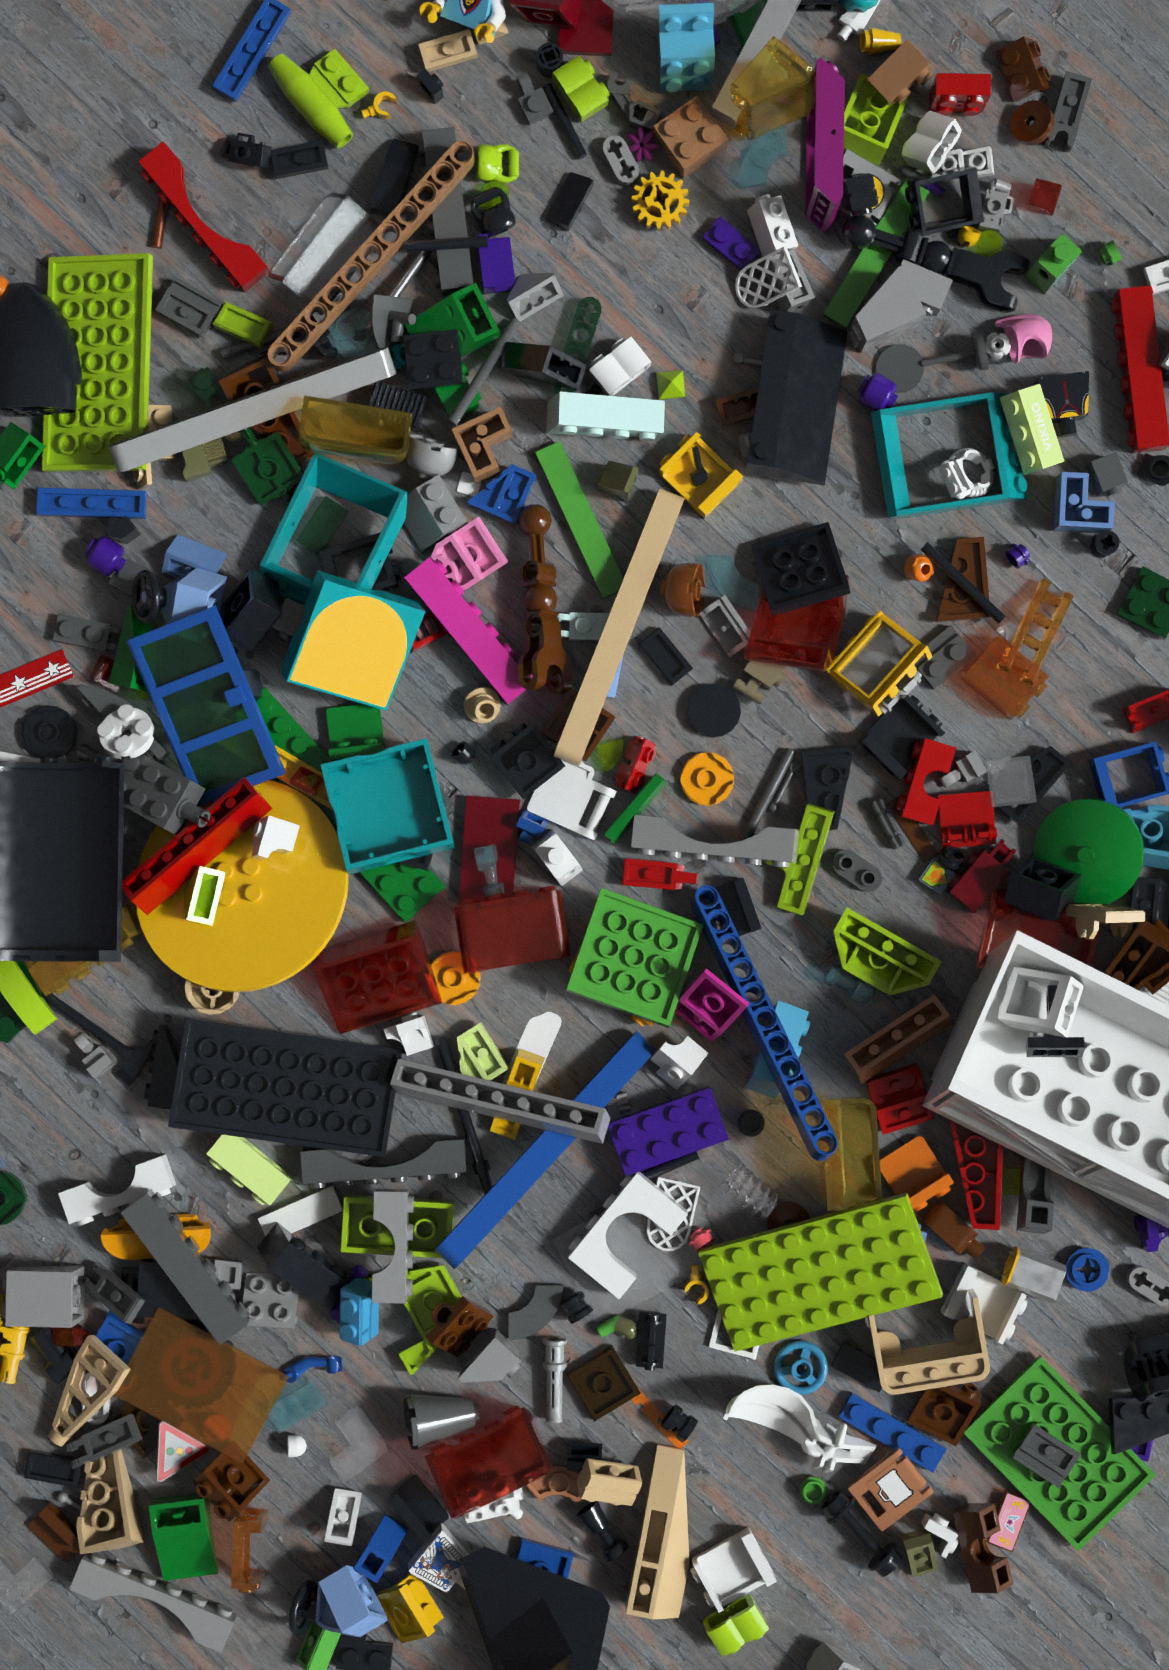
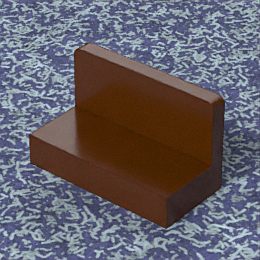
[28,1501,80,1563]

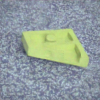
[457,1022,510,1081]

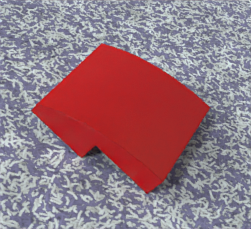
[866,1063,934,1135]

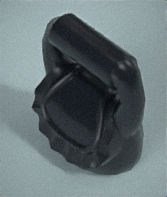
[471,186,516,238]

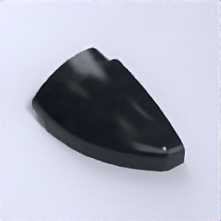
[0,282,82,417]

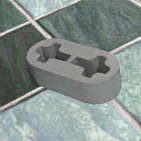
[603,135,639,186]
[1126,1265,1169,1306]

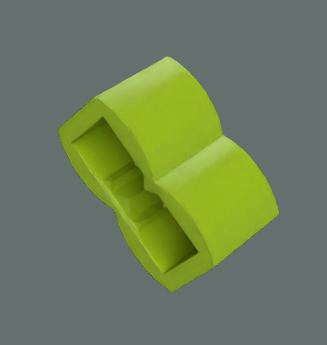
[552,55,610,123]
[703,1594,769,1656]

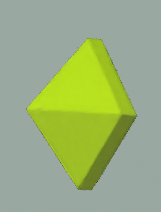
[656,370,685,400]

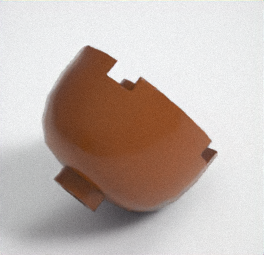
[660,563,705,617]

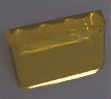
[297,395,413,466]
[817,1096,882,1211]

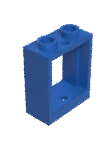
[1088,741,1169,808]

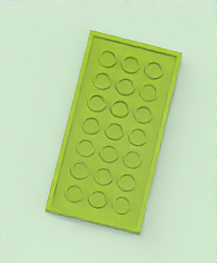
[42,253,153,472]
[698,1192,943,1352]

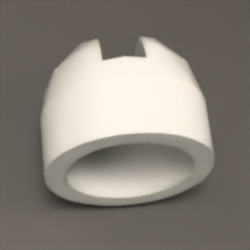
[287,1435,306,1457]

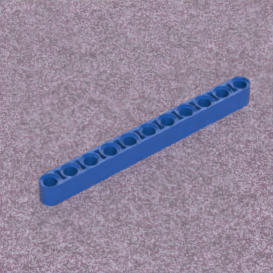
[691,885,838,1161]
[434,1031,657,1269]

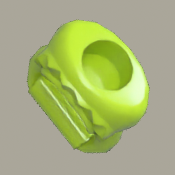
[475,144,519,184]

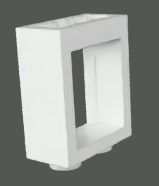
[998,967,1084,1038]

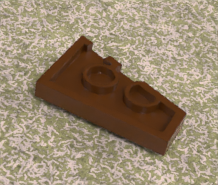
[936,537,991,622]

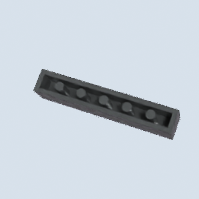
[418,127,474,296]
[121,1189,250,1345]

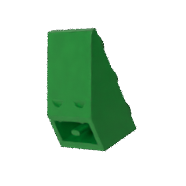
[405,283,500,357]
[149,1493,218,1581]

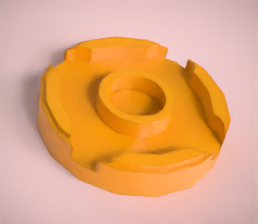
[680,752,734,806]
[427,951,481,1005]

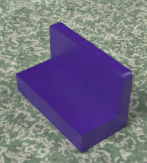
[477,234,515,294]

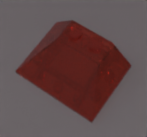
[744,575,849,672]

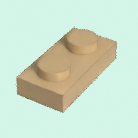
[418,29,478,72]

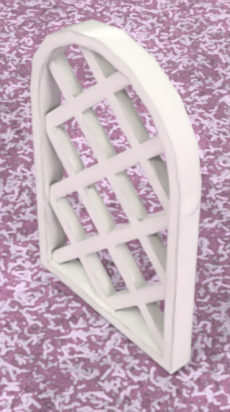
[735,246,802,308]
[647,1177,700,1251]

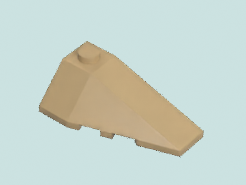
[76,1449,144,1554]

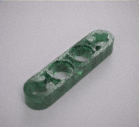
[553,297,602,394]

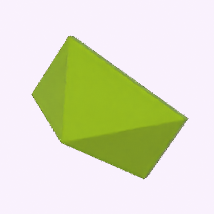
[183,866,225,926]

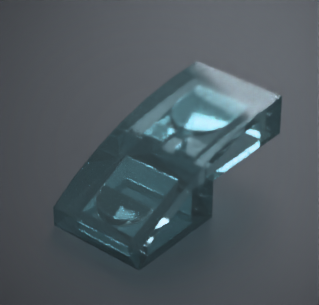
[265,1380,328,1433]

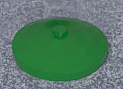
[1033,798,1144,905]

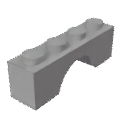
[372,1189,414,1304]

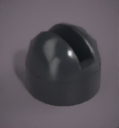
[451,741,475,765]

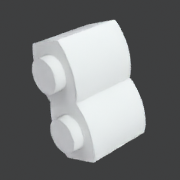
[901,111,961,174]
[589,337,651,396]

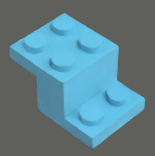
[658,3,715,92]

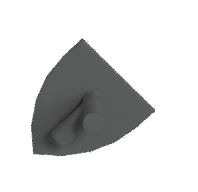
[371,294,416,355]

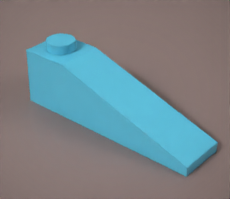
[1123,805,1169,870]

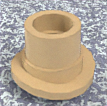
[463,686,501,724]

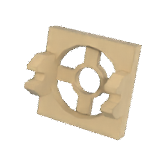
[1066,903,1145,939]

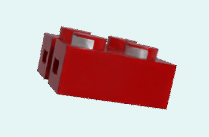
[929,73,991,116]

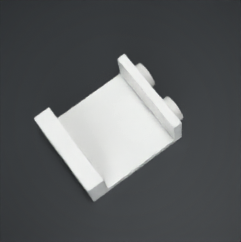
[940,1263,1027,1344]

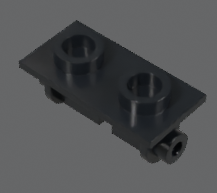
[636,1312,667,1371]

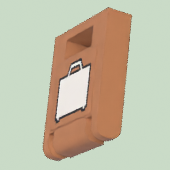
[848,1447,933,1532]

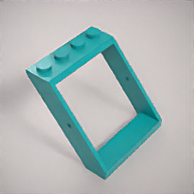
[871,392,1027,519]
[260,453,407,605]

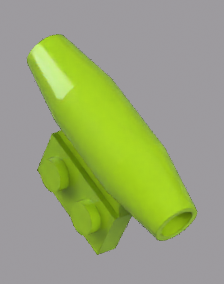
[268,48,369,149]

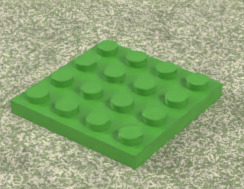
[565,888,703,1028]

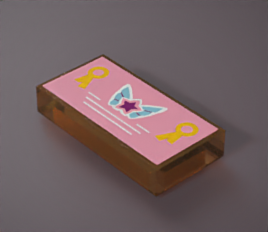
[986,1489,1031,1553]

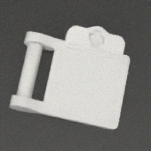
[527,759,617,840]

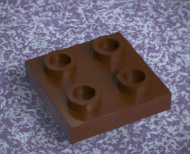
[541,688,616,762]
[426,1296,494,1357]

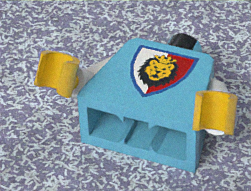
[419,0,506,43]

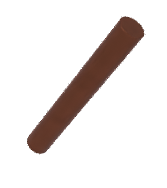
[151,189,168,249]

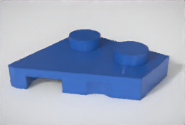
[468,464,537,525]

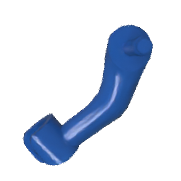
[279,1356,343,1383]

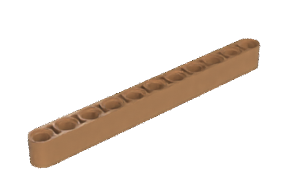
[268,141,475,372]

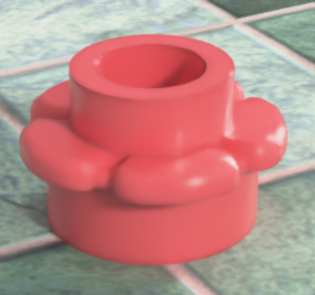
[689,1227,714,1252]

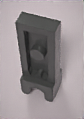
[1044,71,1092,152]

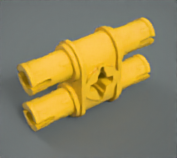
[0,1294,30,1384]

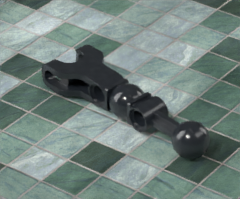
[842,215,1030,313]

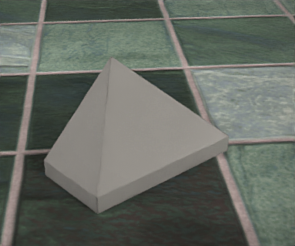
[507,272,564,322]

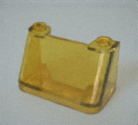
[730,36,816,140]

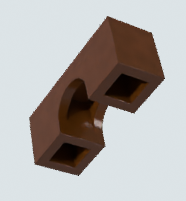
[953,1503,1013,1593]

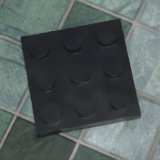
[751,522,851,616]

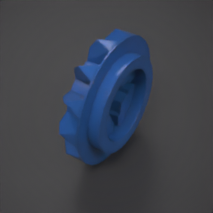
[1066,1247,1109,1292]

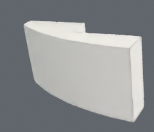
[937,146,994,181]

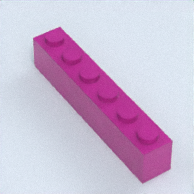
[404,557,533,705]

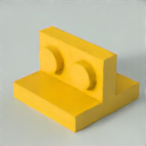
[376,1573,444,1643]

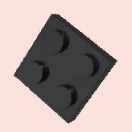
[403,329,464,391]

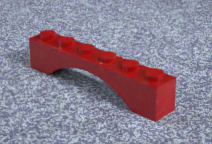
[138,141,269,292]

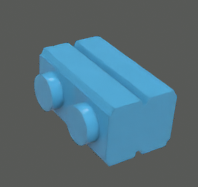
[340,1278,379,1346]

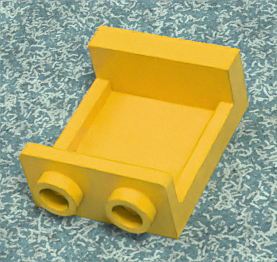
[659,432,743,519]

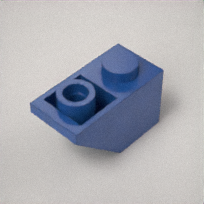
[353,1514,408,1583]

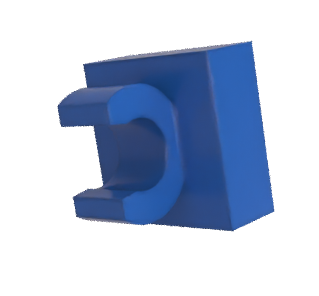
[516,810,549,844]

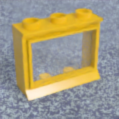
[826,610,932,717]

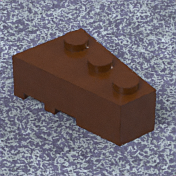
[1101,920,1169,990]

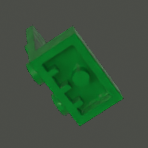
[326,704,385,762]

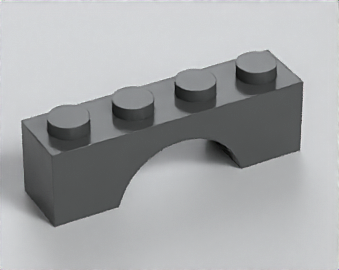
[1016,1156,1054,1234]

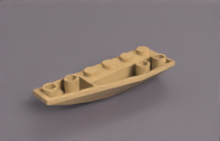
[625,1444,690,1620]

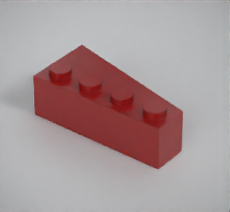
[949,1119,1003,1230]

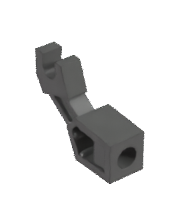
[607,71,661,133]

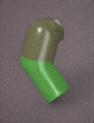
[596,1315,638,1339]

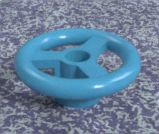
[774,1340,828,1395]

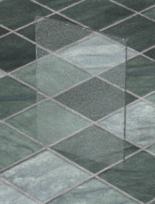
[552,1171,719,1325]

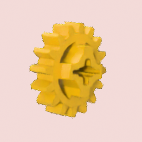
[631,170,690,232]

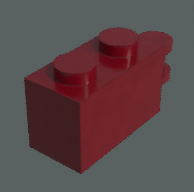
[946,838,1016,913]

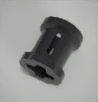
[1090,530,1120,558]

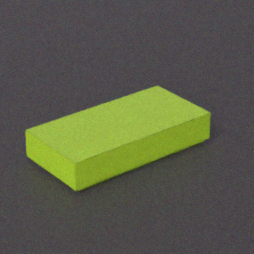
[213,301,274,348]

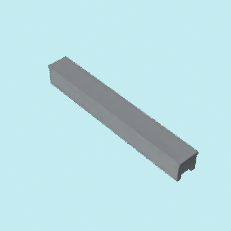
[711,0,801,129]

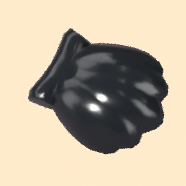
[1138,453,1169,486]

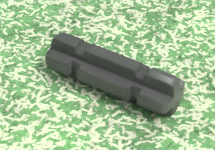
[869,798,905,850]

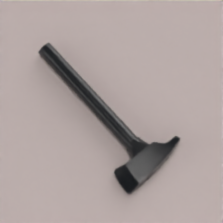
[45,993,154,1086]

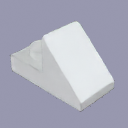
[324,1488,362,1546]

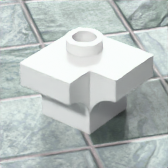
[251,816,300,861]
[384,1012,434,1056]
[650,1036,708,1090]

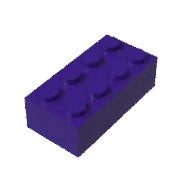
[608,1086,729,1176]

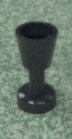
[576,1501,629,1562]

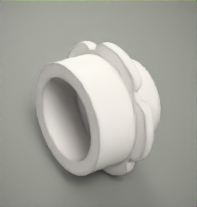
[985,332,1011,359]

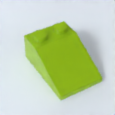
[834,73,909,167]

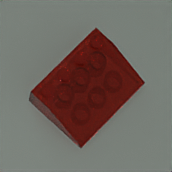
[311,920,442,1034]

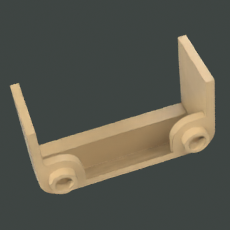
[868,1288,990,1395]

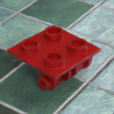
[938,791,997,849]

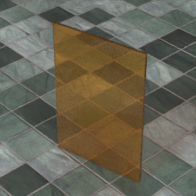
[114,1307,289,1463]

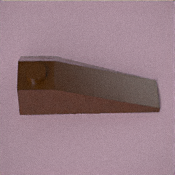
[218,354,315,463]

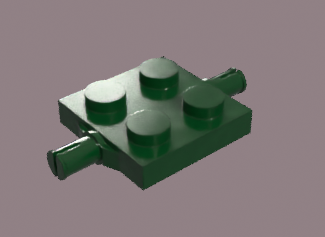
[231,427,304,507]

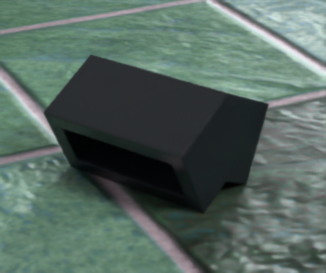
[106,515,141,544]
[567,1441,602,1470]

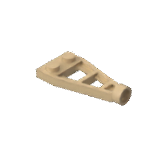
[48,1335,131,1447]

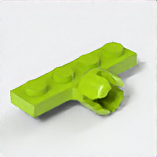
[764,804,834,915]

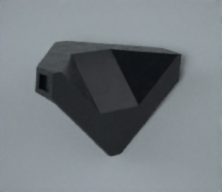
[458,1547,610,1670]

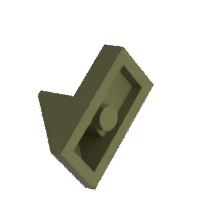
[901,1529,939,1577]

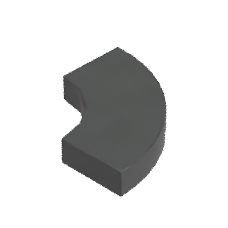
[508,1284,563,1340]

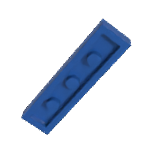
[212,0,291,103]
[37,488,147,519]
[838,1392,946,1473]

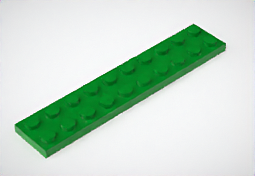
[230,687,446,923]

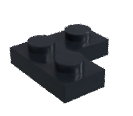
[336,1633,393,1670]

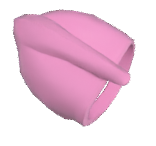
[995,314,1053,364]

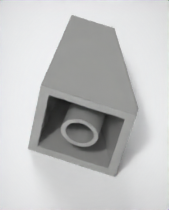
[848,265,926,353]
[2,1265,85,1328]

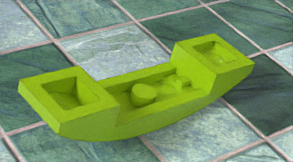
[0,961,58,1035]

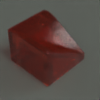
[1027,178,1062,216]
[53,1324,91,1347]

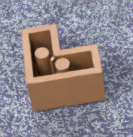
[868,39,936,105]
[452,406,513,484]

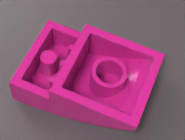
[675,969,749,1043]

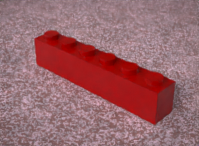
[1111,285,1169,454]
[122,777,273,915]

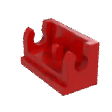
[1122,690,1169,733]

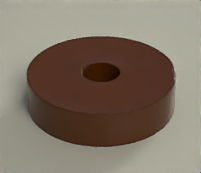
[1010,100,1055,146]
[767,1201,810,1230]

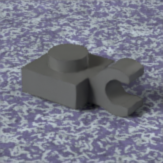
[517,72,554,126]

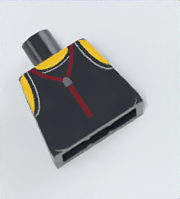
[1033,371,1089,437]

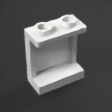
[690,1527,777,1613]

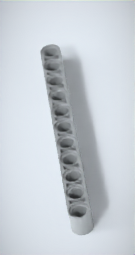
[108,347,396,473]

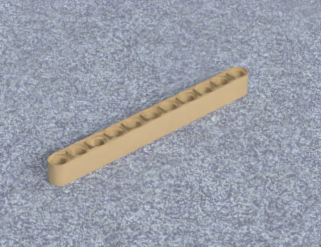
[554,488,685,766]

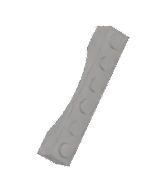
[631,815,799,868]
[69,1552,237,1653]

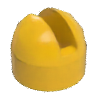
[957,226,981,247]

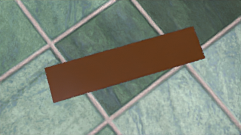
[887,796,938,863]

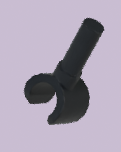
[690,446,708,486]

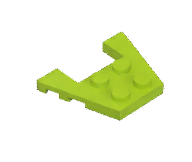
[364,1264,462,1375]

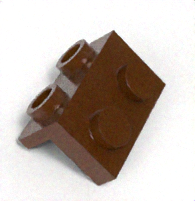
[995,36,1050,102]

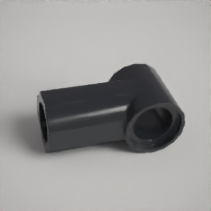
[29,1327,76,1384]

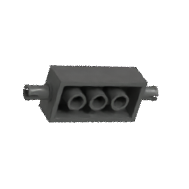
[76,743,210,835]

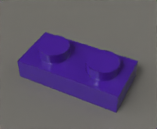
[702,217,761,271]

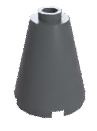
[403,1394,480,1450]

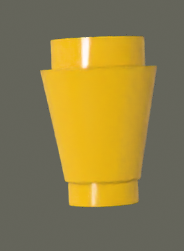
[860,27,901,55]

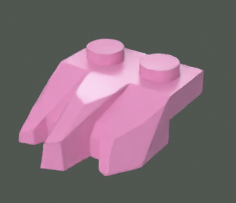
[431,517,508,590]

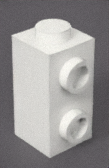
[747,194,798,261]

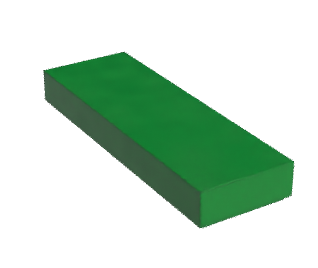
[604,773,667,845]

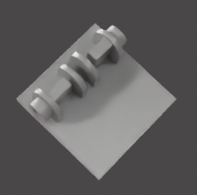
[242,1272,299,1329]

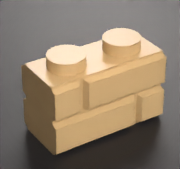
[577,1458,642,1506]

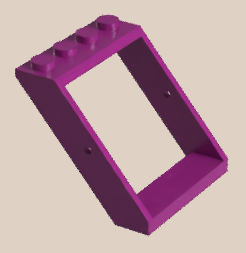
[805,57,845,234]

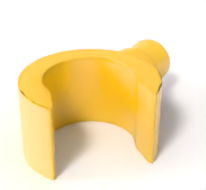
[361,91,397,119]
[684,1265,709,1304]

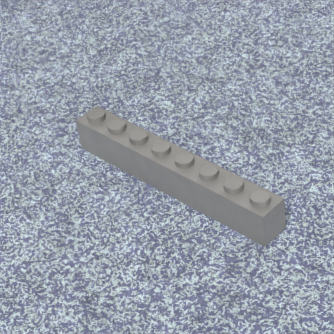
[390,1059,610,1144]

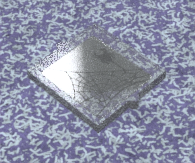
[985,755,1037,808]

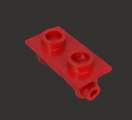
[614,736,656,794]

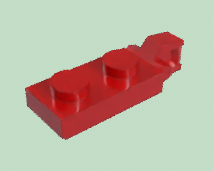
[621,858,697,890]

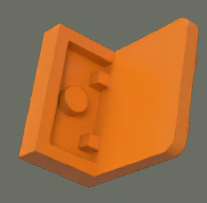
[877,1136,954,1212]

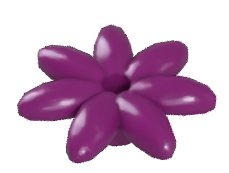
[628,126,659,162]

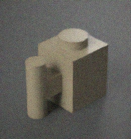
[733,647,786,705]

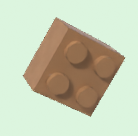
[653,96,728,179]

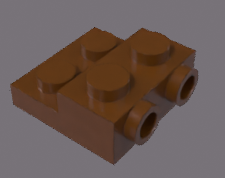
[907,1383,982,1446]
[192,1440,270,1522]

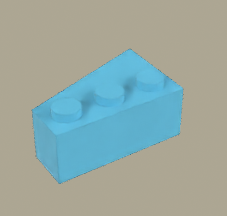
[744,1000,810,1099]

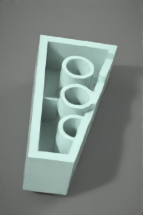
[546,392,665,441]

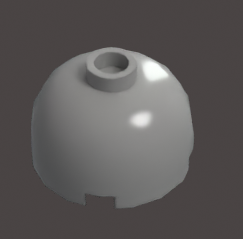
[404,433,459,480]

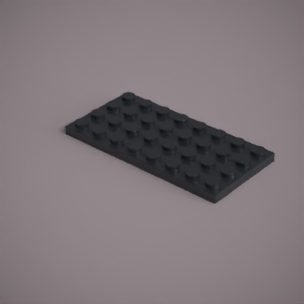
[168,1017,402,1157]

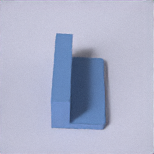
[162,535,227,578]

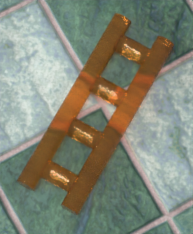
[1000,579,1074,685]

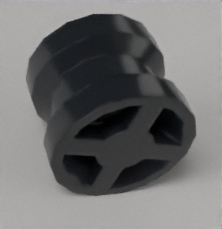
[559,1291,593,1324]

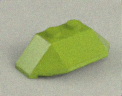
[833,907,942,996]

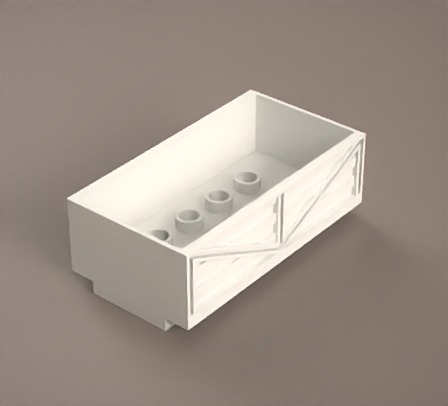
[922,930,1169,1228]

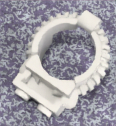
[938,448,995,500]

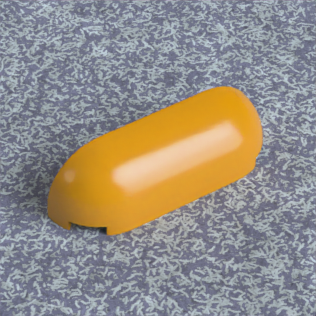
[100,1214,211,1260]

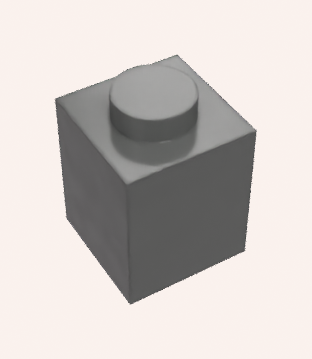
[1086,452,1128,497]

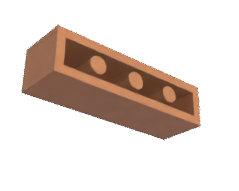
[844,994,951,1084]

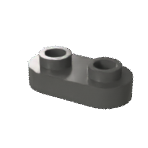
[832,850,882,892]

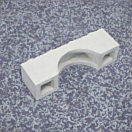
[58,1154,176,1226]

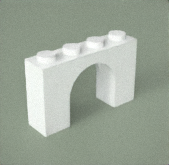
[568,1171,688,1299]

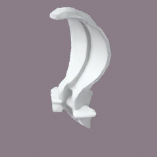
[723,1384,877,1473]

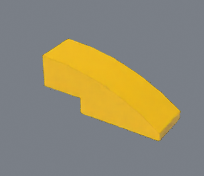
[490,1048,545,1140]

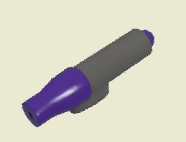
[898,165,946,198]

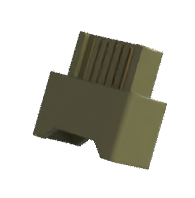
[182,437,229,482]

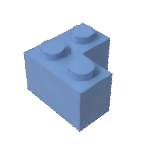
[1053,472,1115,533]

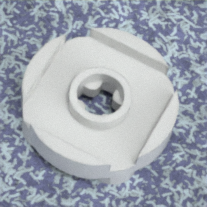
[97,705,154,759]

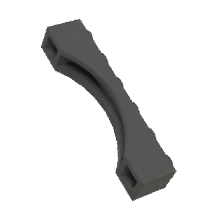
[300,1137,467,1189]

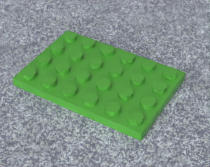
[964,1355,1156,1551]

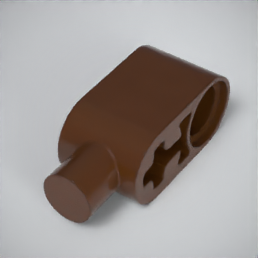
[921,1200,985,1260]

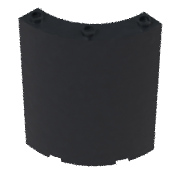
[0,757,124,962]

